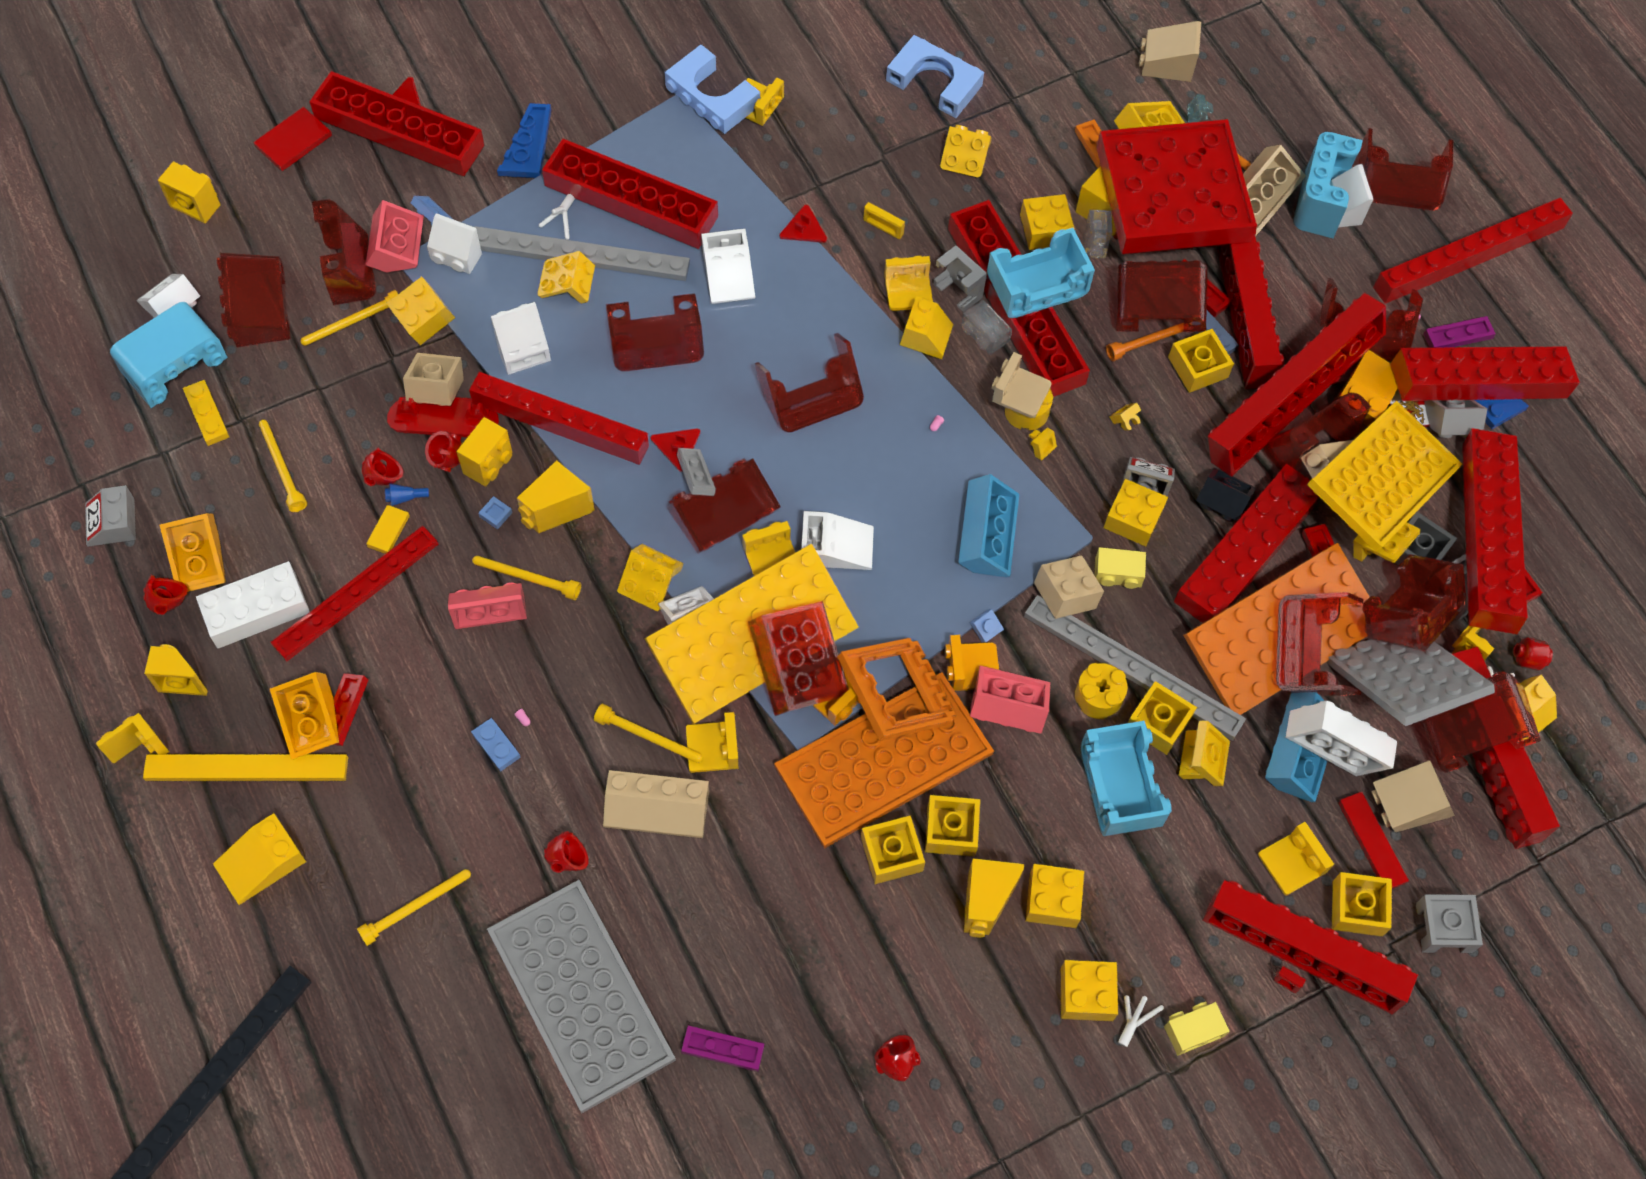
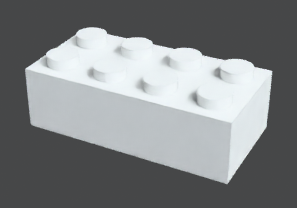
[196,561,310,648]
[1286,701,1397,776]

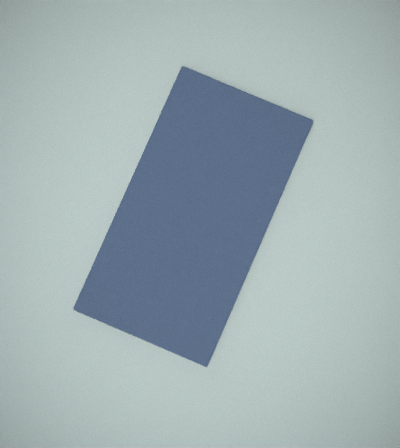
[402,95,1093,751]

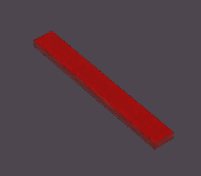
[270,526,439,662]

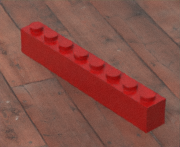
[469,372,649,465]

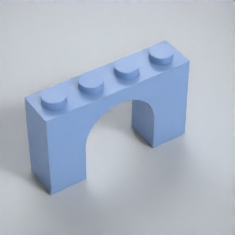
[886,35,984,118]
[665,45,760,134]

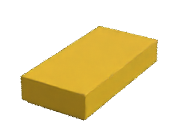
[863,202,905,239]
[366,505,410,554]

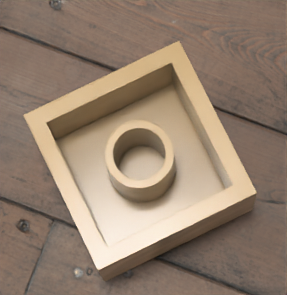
[403,353,464,406]
[1034,556,1104,619]

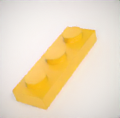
[183,380,230,446]

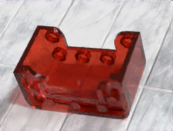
[1362,554,1466,651]

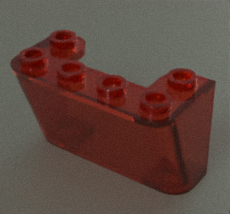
[312,199,376,305]
[217,253,291,347]
[1116,260,1208,331]
[606,293,704,371]
[1263,393,1371,472]
[667,458,781,554]
[1422,672,1541,773]

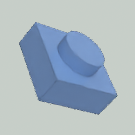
[478,496,512,530]
[970,609,1004,643]

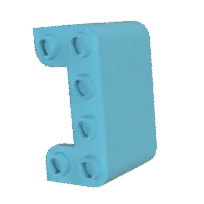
[1293,132,1363,238]
[987,228,1095,318]
[110,302,228,408]
[1081,721,1171,836]

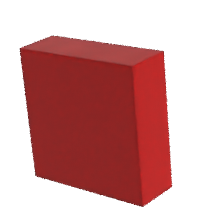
[1273,966,1306,993]

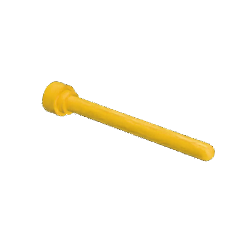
[301,290,398,346]
[259,420,307,512]
[472,556,581,601]
[594,703,703,763]
[357,869,471,946]

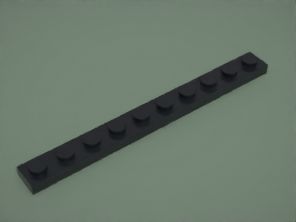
[111,966,312,1179]

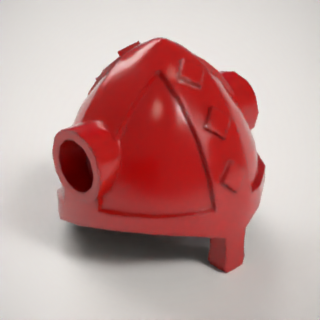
[425,431,462,472]
[362,447,404,486]
[143,575,188,615]
[544,831,589,873]
[874,1035,921,1082]

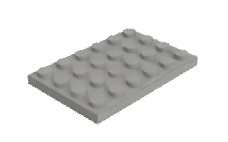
[1327,625,1495,726]

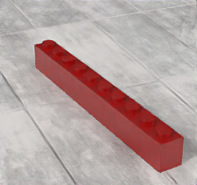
[1373,197,1573,304]

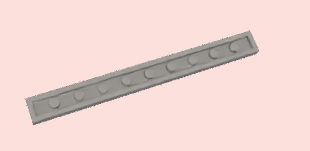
[474,226,690,281]
[1024,595,1246,741]

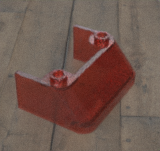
[1359,128,1453,211]
[1320,278,1423,362]
[754,333,864,432]
[1276,592,1364,696]

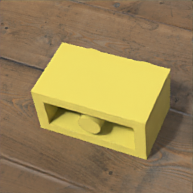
[1095,547,1146,589]
[1164,1002,1230,1056]

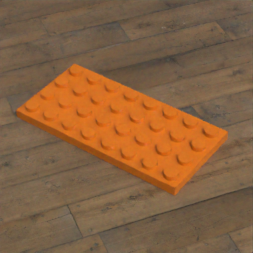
[1183,543,1386,715]
[774,672,994,849]

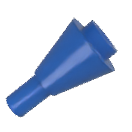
[385,483,429,506]

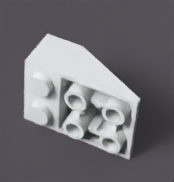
[701,229,755,304]
[491,302,551,375]
[802,511,874,570]

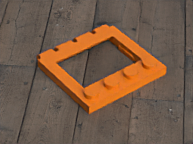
[837,638,957,741]

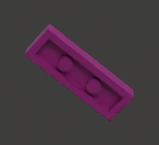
[1424,316,1496,348]
[681,1026,765,1072]

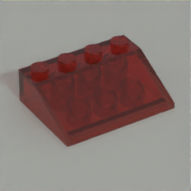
[748,601,849,716]

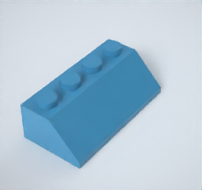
[959,474,1019,577]
[1265,692,1327,802]

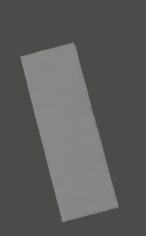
[677,448,716,496]

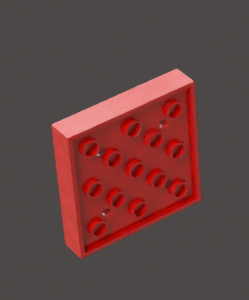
[1096,119,1257,254]

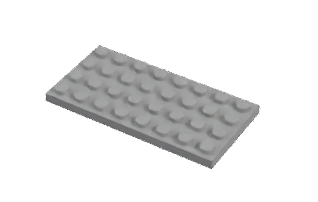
[487,880,676,1114]

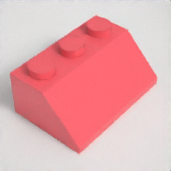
[366,200,424,273]
[448,583,527,629]
[970,666,1050,734]

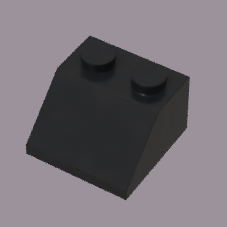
[1196,468,1256,521]

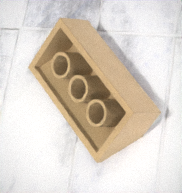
[1215,145,1306,237]
[603,770,709,838]

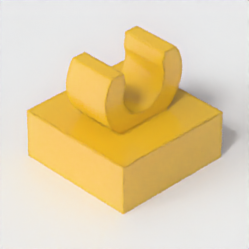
[1109,403,1141,431]
[1029,427,1057,460]

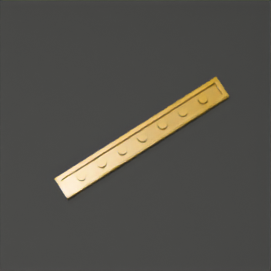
[143,754,348,781]

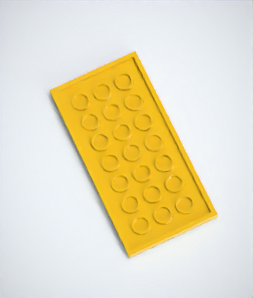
[1307,400,1462,552]
[644,544,859,724]

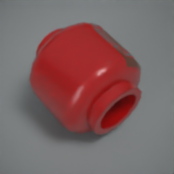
[1513,637,1553,671]

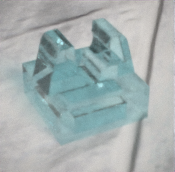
[1187,94,1213,123]

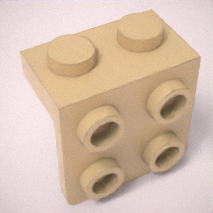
[991,352,1051,418]

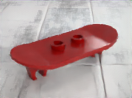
[387,396,499,437]

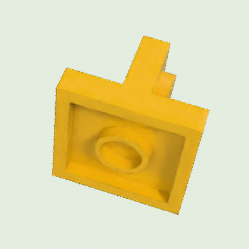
[1179,720,1230,786]

